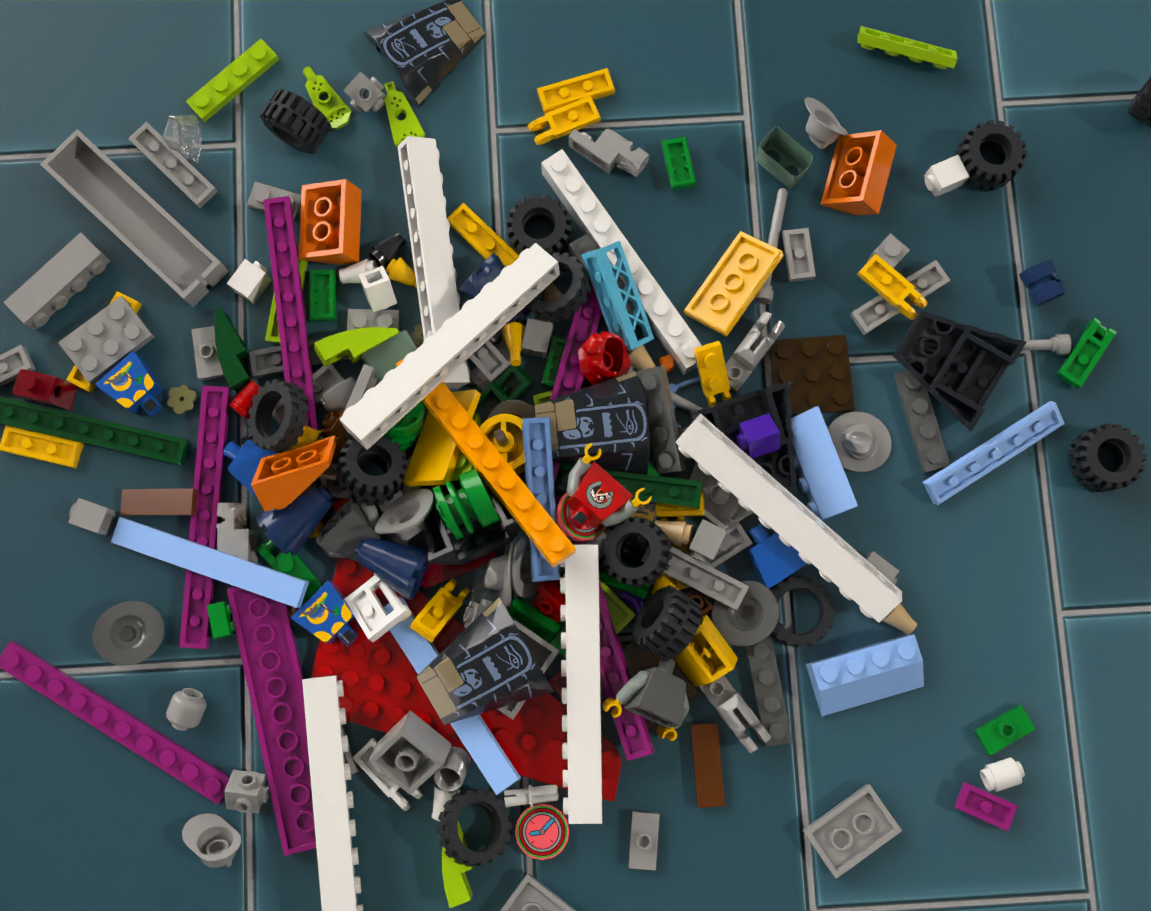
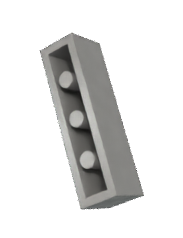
[3,233,110,330]

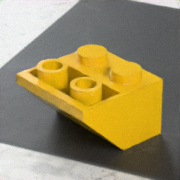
[674,615,738,687]

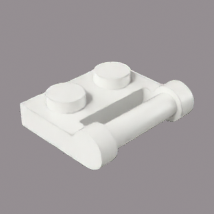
[345,575,412,642]

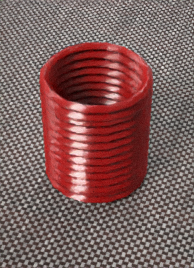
[229,380,260,420]

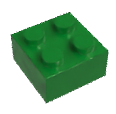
[207,601,237,639]

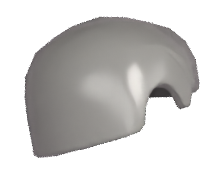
[320,377,356,413]

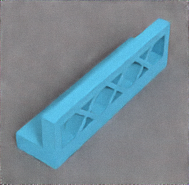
[582,241,654,351]

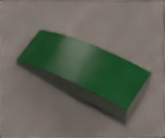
[214,307,255,393]
[474,365,535,425]

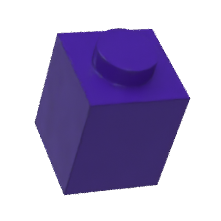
[737,413,780,458]

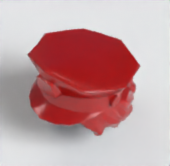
[578,332,630,385]

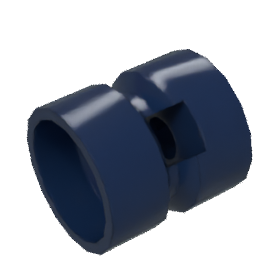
[1019,260,1066,307]

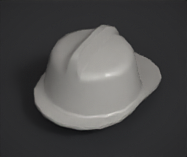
[804,97,848,149]
[182,813,241,868]

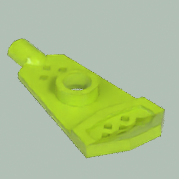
[302,66,352,130]
[384,81,426,147]

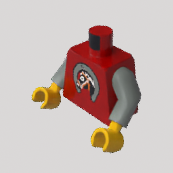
[567,443,652,530]

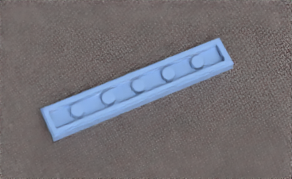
[923,401,1065,505]

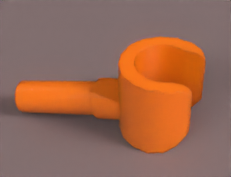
[659,355,675,373]

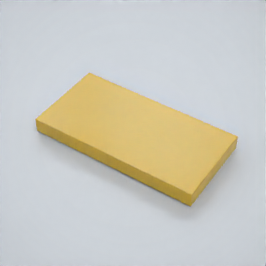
[684,231,784,337]
[403,389,481,487]

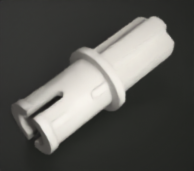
[504,785,559,808]

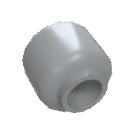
[166,688,207,731]

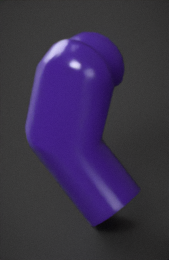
[620,590,647,620]

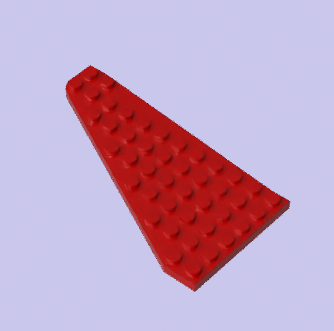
[311,558,621,801]

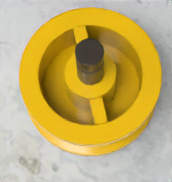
[480,414,525,475]

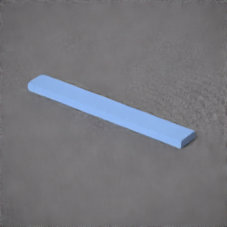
[111,517,309,608]
[384,596,521,795]

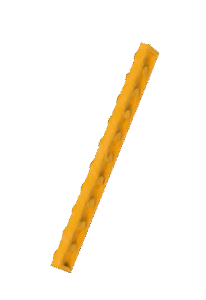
[396,359,576,568]

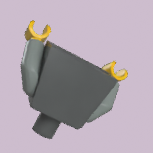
[309,497,381,561]
[602,659,690,741]

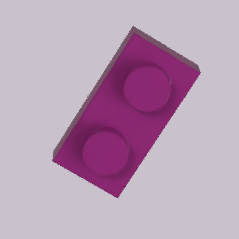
[954,782,1017,831]

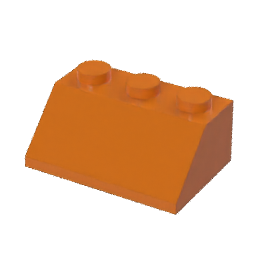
[821,130,897,216]
[298,179,362,265]

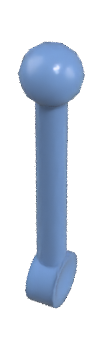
[669,376,700,394]

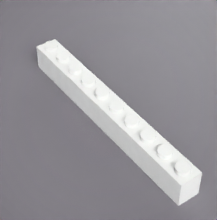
[398,136,471,389]
[541,149,702,375]
[340,243,560,450]
[675,413,902,622]
[560,544,602,824]
[302,675,363,911]

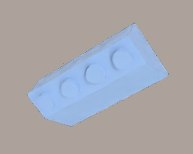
[791,406,858,521]
[806,634,924,716]

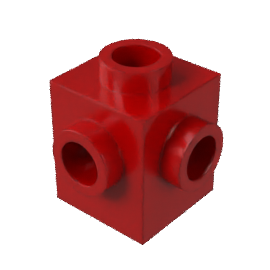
[532,580,566,623]

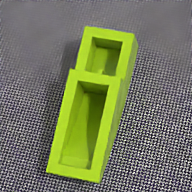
[314,327,399,367]
[442,820,473,908]

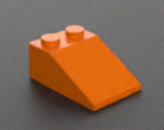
[251,435,337,512]

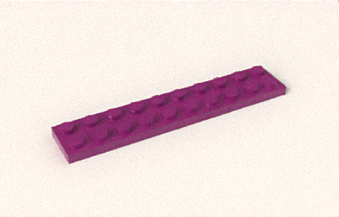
[227,586,316,856]

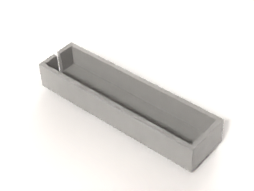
[40,129,229,307]

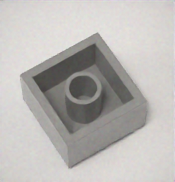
[368,710,452,795]

